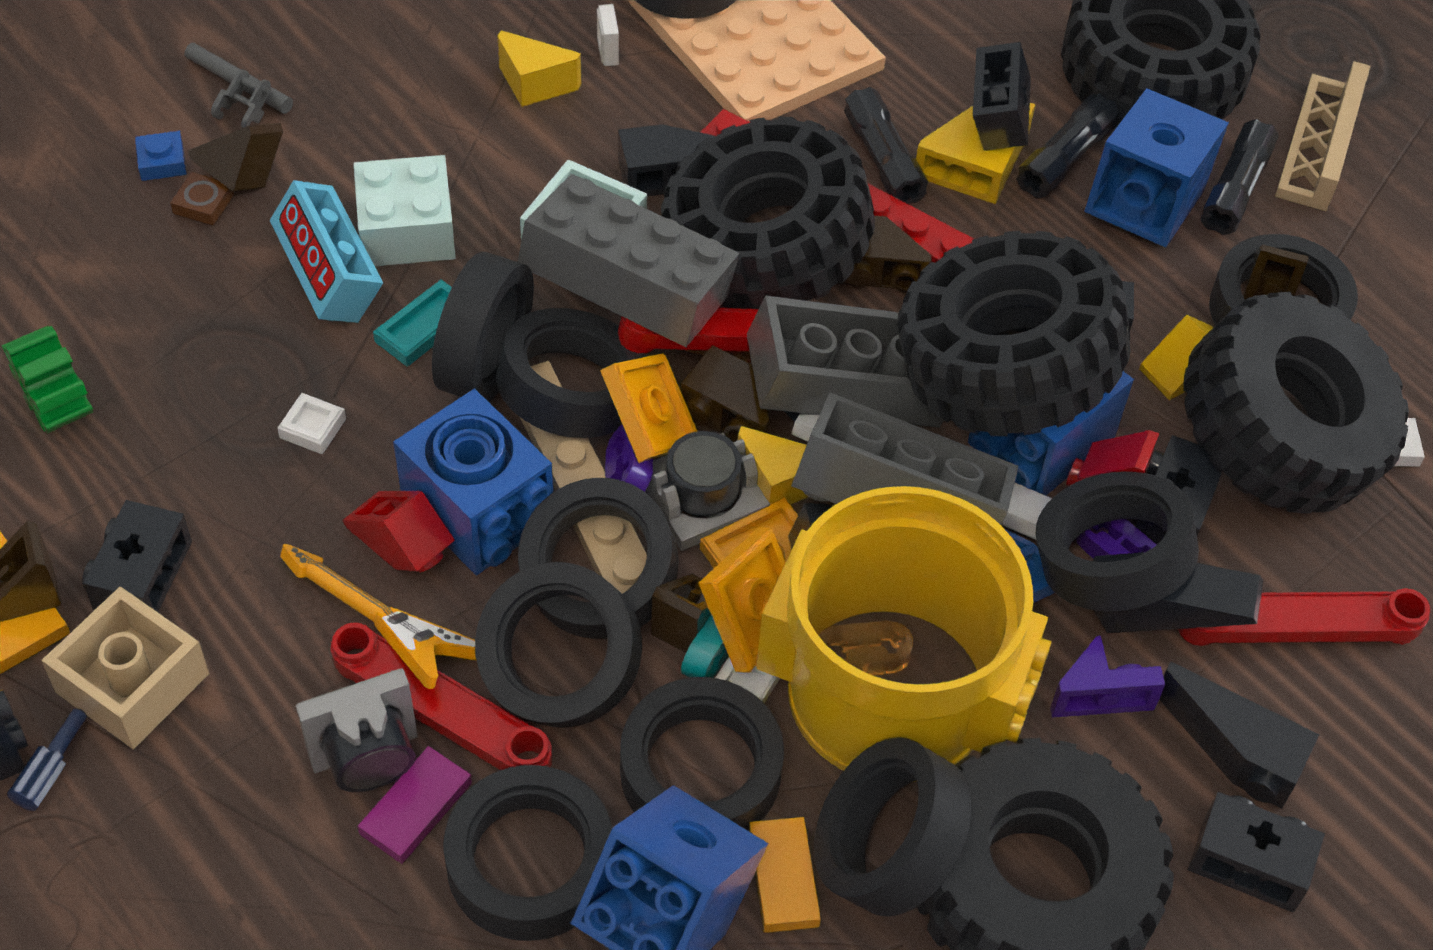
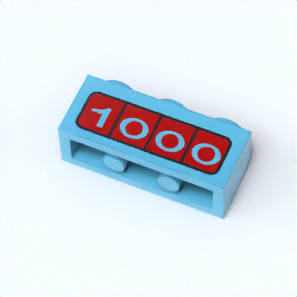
[270,180,383,323]

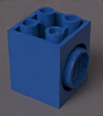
[1084,88,1229,247]
[967,371,1134,496]
[393,388,553,576]
[571,785,769,950]

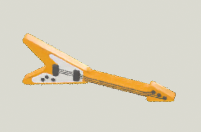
[280,544,476,689]

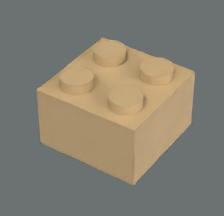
[41,586,209,750]

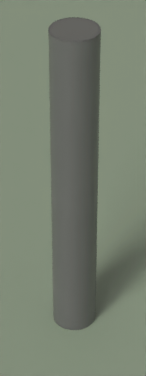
[184,43,293,114]

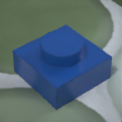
[135,131,187,181]

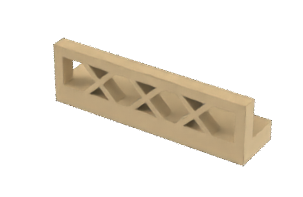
[1275,61,1370,211]

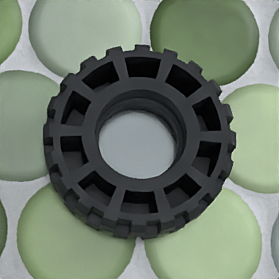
[1061,0,1261,126]
[661,116,875,309]
[897,231,1131,436]
[1183,292,1409,513]
[917,738,1174,950]

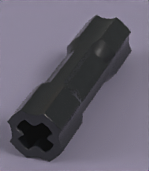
[844,86,929,204]
[1016,93,1120,198]
[1200,119,1279,235]

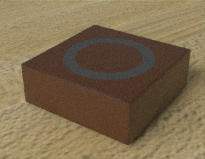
[170,172,234,226]

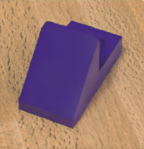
[1050,635,1165,718]

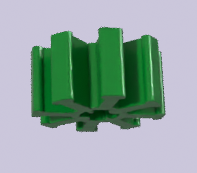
[1,325,94,433]

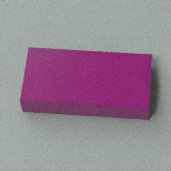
[358,746,472,864]

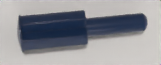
[7,708,87,811]

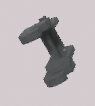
[211,69,271,129]

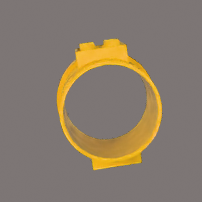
[756,486,1052,782]

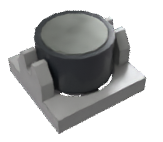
[645,431,770,551]
[295,669,418,792]

